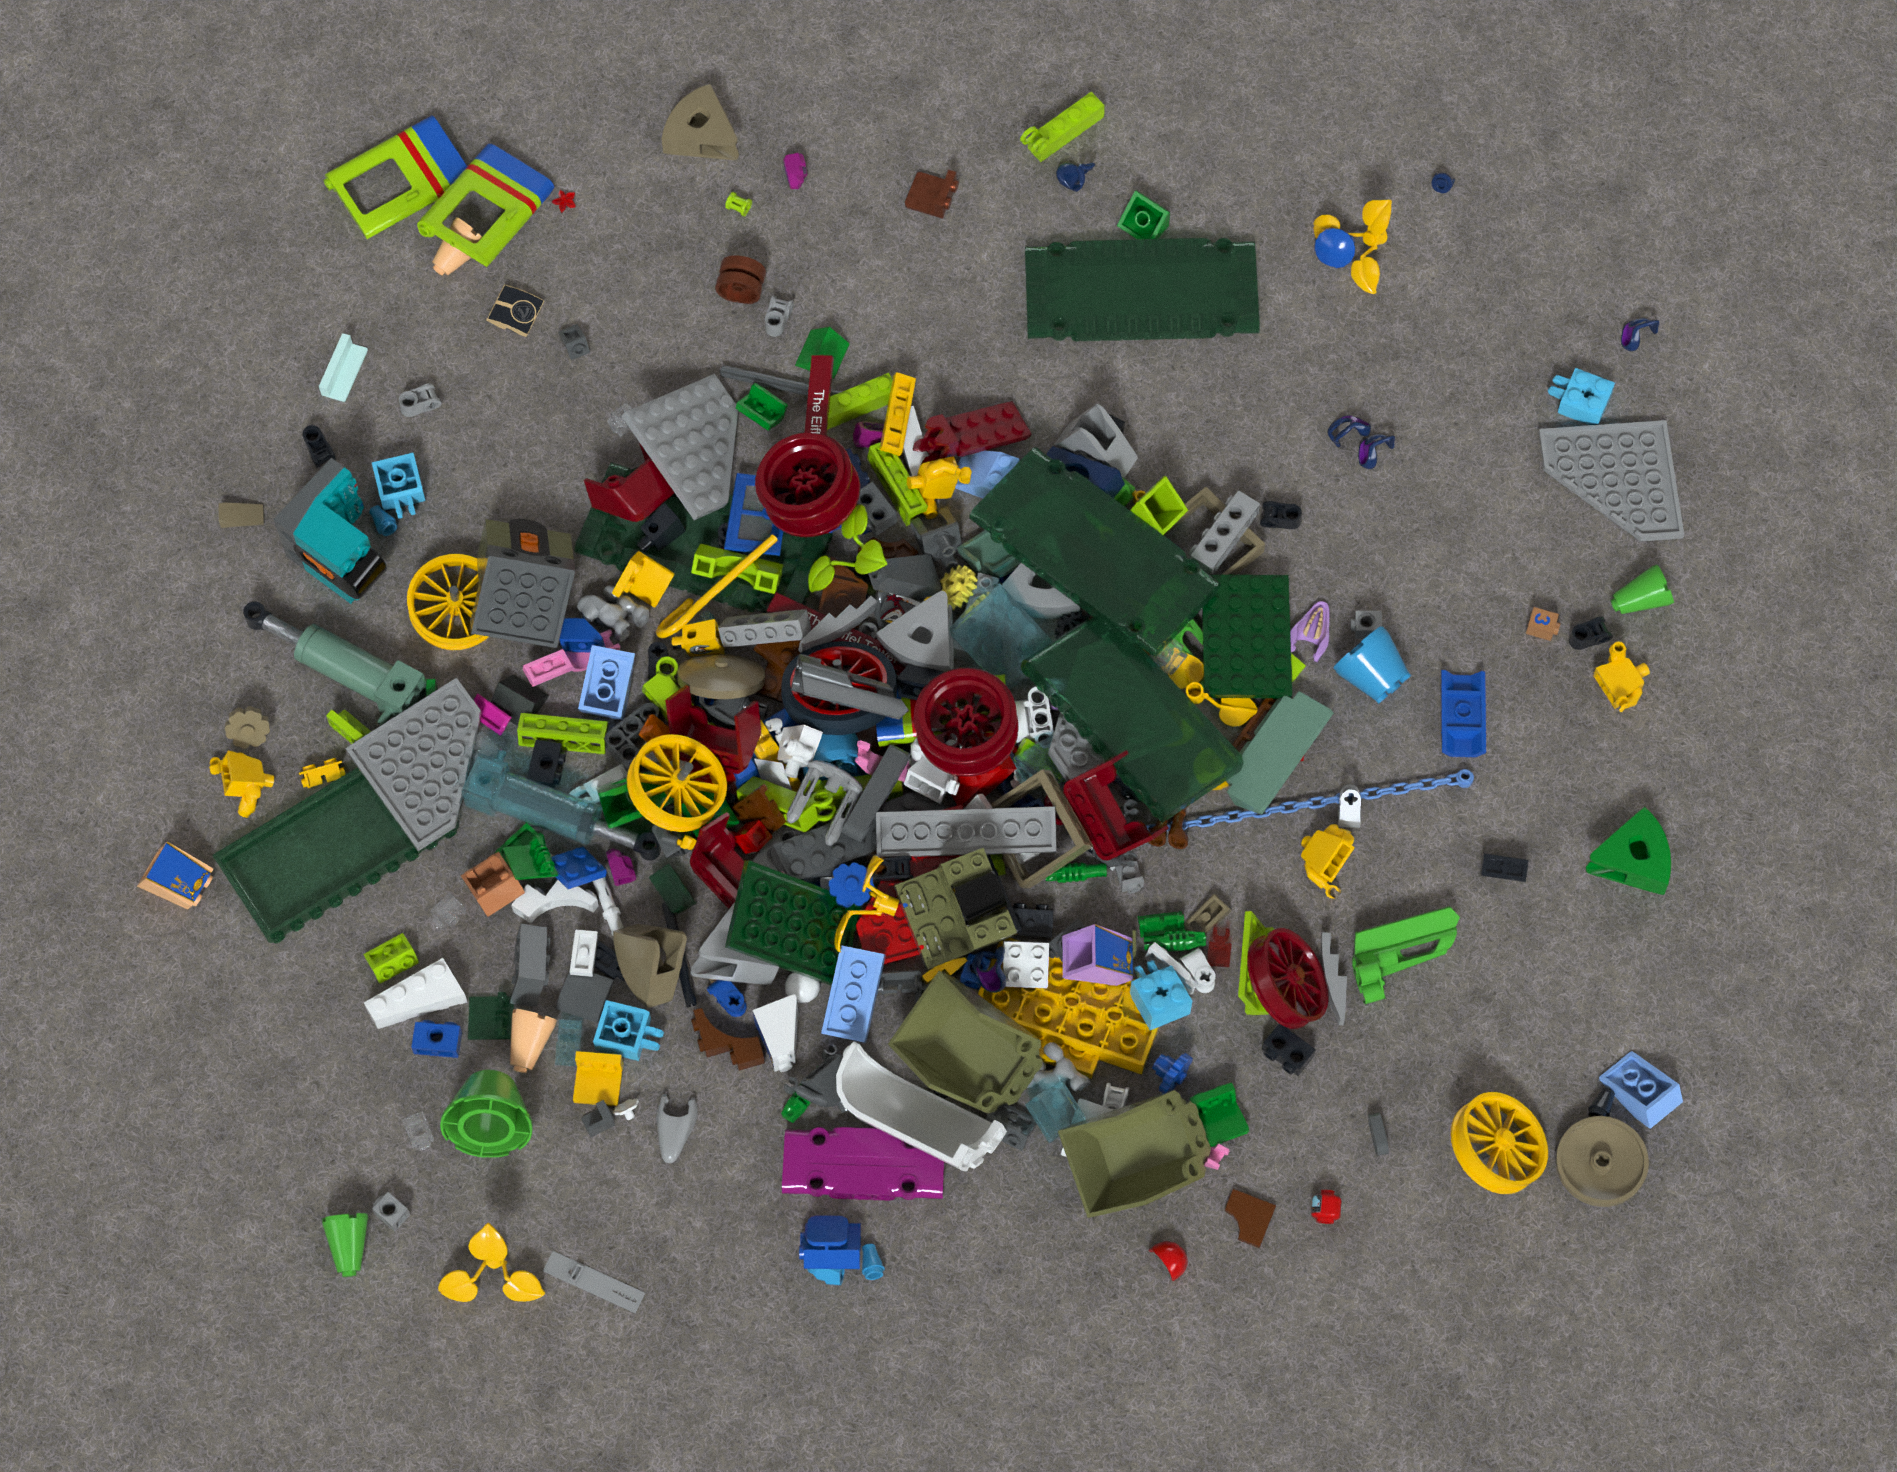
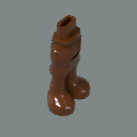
[1148,776,1191,849]

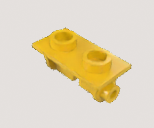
[299,758,346,789]

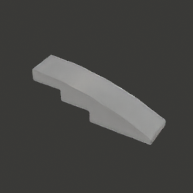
[798,596,877,653]
[1320,932,1347,1025]

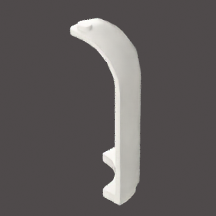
[836,1042,1007,1171]

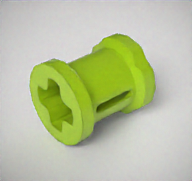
[725,192,752,217]

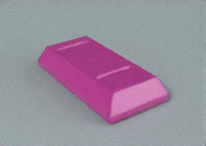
[473,693,512,736]

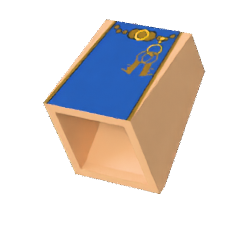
[137,841,213,909]

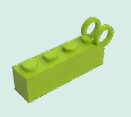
[1020,92,1105,162]
[736,776,837,832]

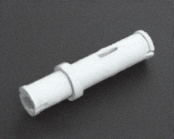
[593,877,624,936]

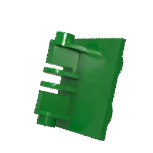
[503,835,558,880]

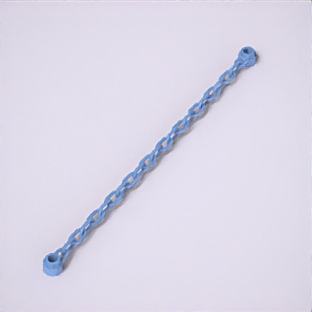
[1146,769,1474,831]

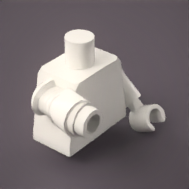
[765,718,823,778]
[904,738,960,804]

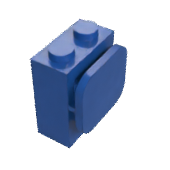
[799,1216,861,1269]

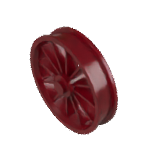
[1247,928,1329,1029]

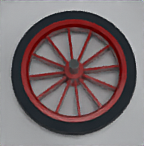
[781,641,898,735]

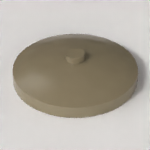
[677,654,765,699]
[1555,1116,1649,1207]

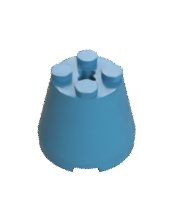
[1333,626,1412,704]
[803,733,868,781]

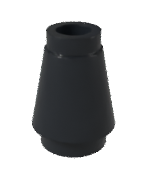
[1588,1088,1615,1117]

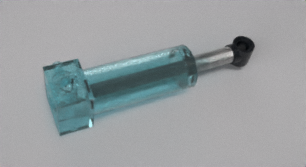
[462,750,661,861]

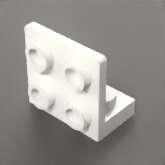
[1003,941,1049,988]

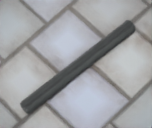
[720,365,842,397]

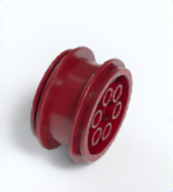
[755,433,860,537]
[914,668,1019,777]

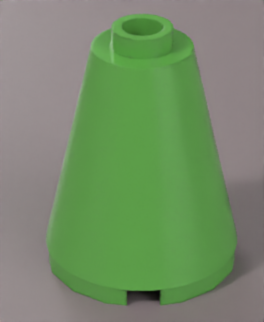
[1610,564,1674,614]
[322,1213,368,1277]

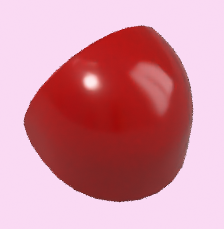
[1148,1241,1188,1281]

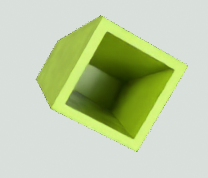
[1120,476,1188,540]

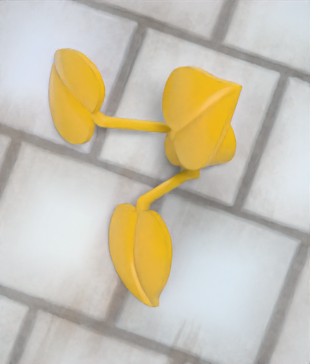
[1313,200,1392,294]
[1166,649,1258,748]
[834,855,899,953]
[438,1222,545,1302]

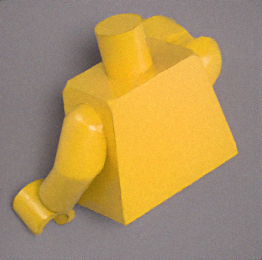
[907,456,972,519]
[1593,642,1650,712]
[209,750,274,818]
[1301,824,1355,899]

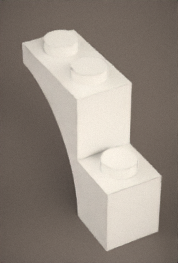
[511,880,599,924]

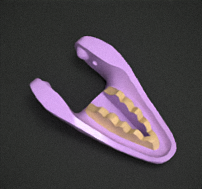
[1290,601,1329,663]

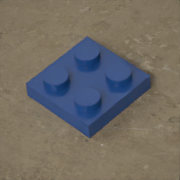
[551,847,606,889]

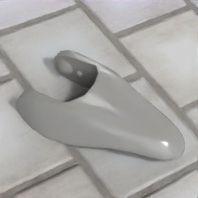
[656,1094,698,1163]

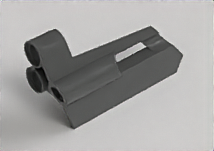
[791,654,909,720]

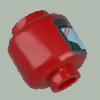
[1311,1190,1342,1224]

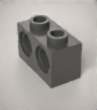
[856,481,897,536]

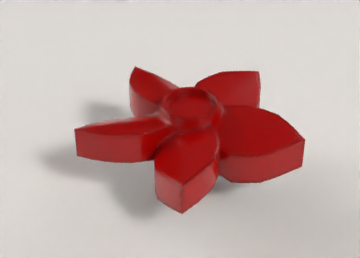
[552,190,576,213]

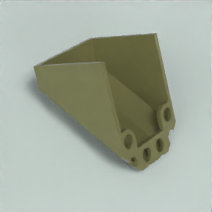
[888,971,1042,1114]
[1058,1090,1211,1218]

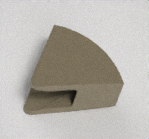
[662,84,739,160]
[613,924,687,1008]

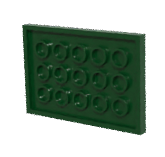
[1201,575,1292,698]
[725,860,861,986]

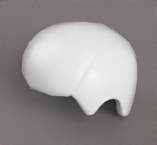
[785,972,820,1003]

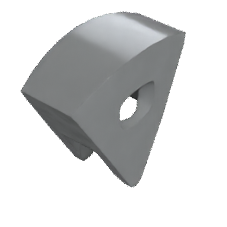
[1054,404,1138,478]
[997,534,1080,619]
[876,591,954,672]
[690,903,779,985]

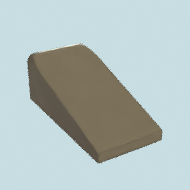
[218,503,264,528]
[1184,894,1232,934]

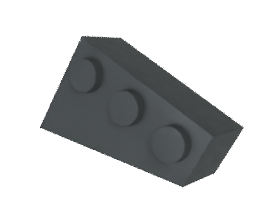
[509,924,550,1006]

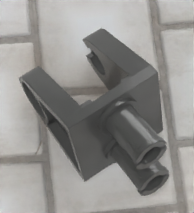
[910,507,962,572]
[699,696,769,731]

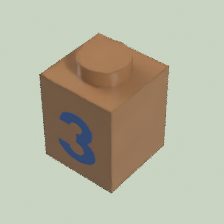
[1526,607,1561,641]

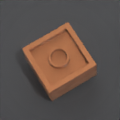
[461,852,525,917]

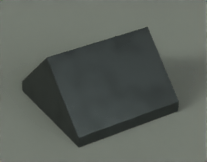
[491,675,549,726]

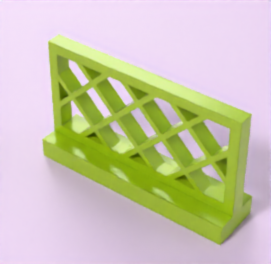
[1238,911,1274,1015]

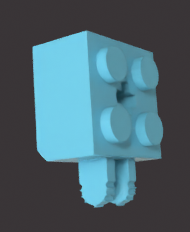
[1548,368,1615,425]
[372,453,425,519]
[1130,960,1193,1030]
[593,1000,664,1061]

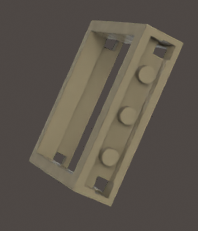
[1149,487,1265,596]
[990,769,1093,889]

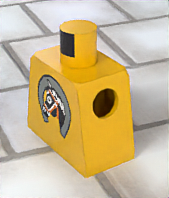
[672,619,725,657]

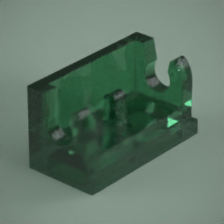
[649,863,697,914]

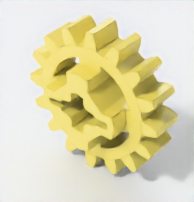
[939,565,978,610]

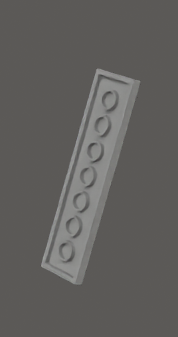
[876,807,1057,858]

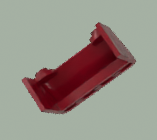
[584,442,675,522]
[665,685,761,774]
[1063,750,1169,861]
[690,812,785,909]

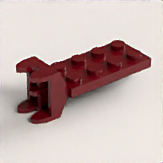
[912,401,1032,464]

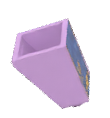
[1062,924,1133,986]

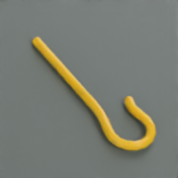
[656,534,778,638]

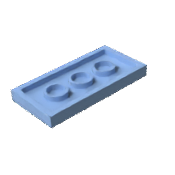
[821,945,886,1043]

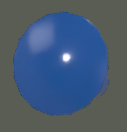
[1315,227,1355,268]

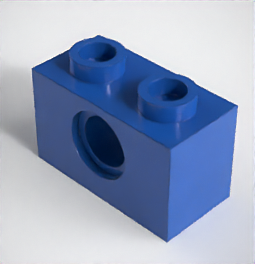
[411,1020,462,1058]

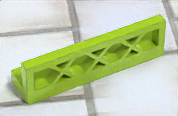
[867,442,928,526]
[517,713,608,754]

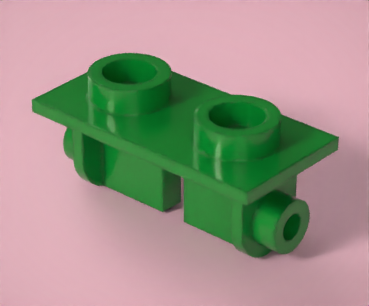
[1138,911,1185,938]

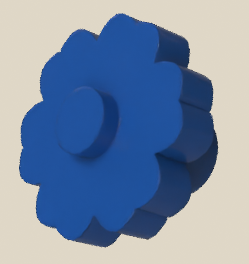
[828,862,874,908]
[1152,1053,1193,1093]

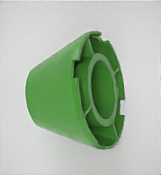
[440,1070,533,1157]

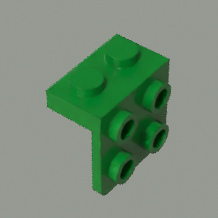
[1190,1082,1249,1147]

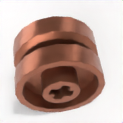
[715,255,766,304]

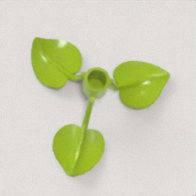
[808,504,887,593]

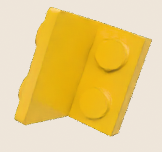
[612,551,674,608]
[573,1051,623,1106]

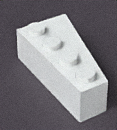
[364,958,467,1029]

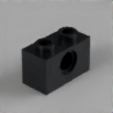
[526,740,566,791]

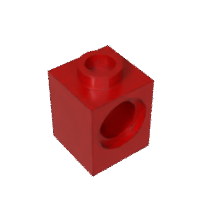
[734,820,773,854]

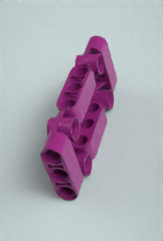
[782,1127,944,1201]

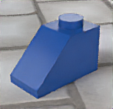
[559,618,606,653]

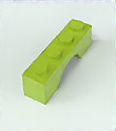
[691,544,783,594]

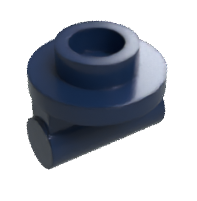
[1432,173,1455,193]

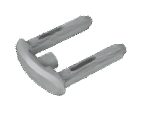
[787,760,863,846]

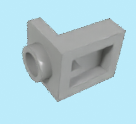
[1115,861,1144,894]

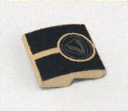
[486,285,544,337]

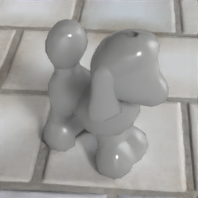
[577,585,649,642]
[1027,1042,1091,1110]

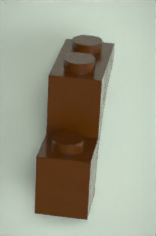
[691,1008,765,1071]

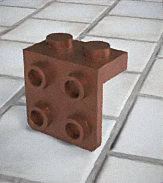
[905,170,959,219]

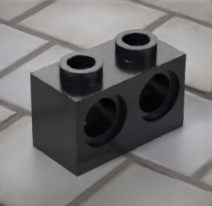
[1262,1023,1316,1076]

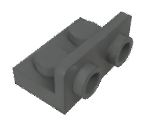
[986,1104,1038,1151]

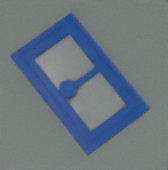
[724,473,787,556]

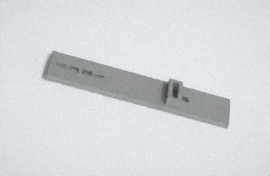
[543,1251,645,1313]

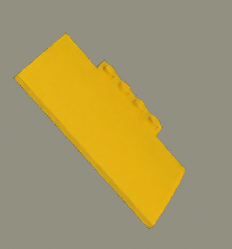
[978,938,1159,1079]

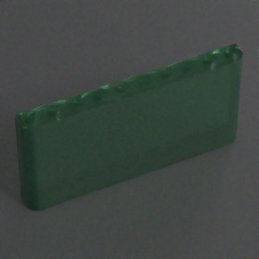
[1020,610,1244,823]
[212,767,459,944]

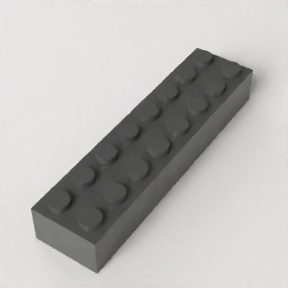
[771,791,946,884]

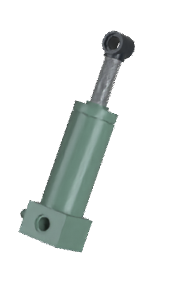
[243,601,427,726]

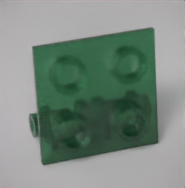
[468,992,514,1040]

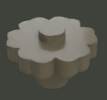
[225,706,270,749]

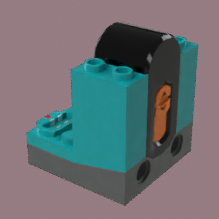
[273,458,387,604]

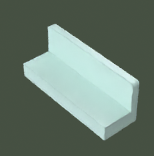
[319,333,368,402]

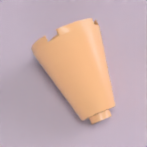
[432,217,482,276]
[510,1009,557,1073]

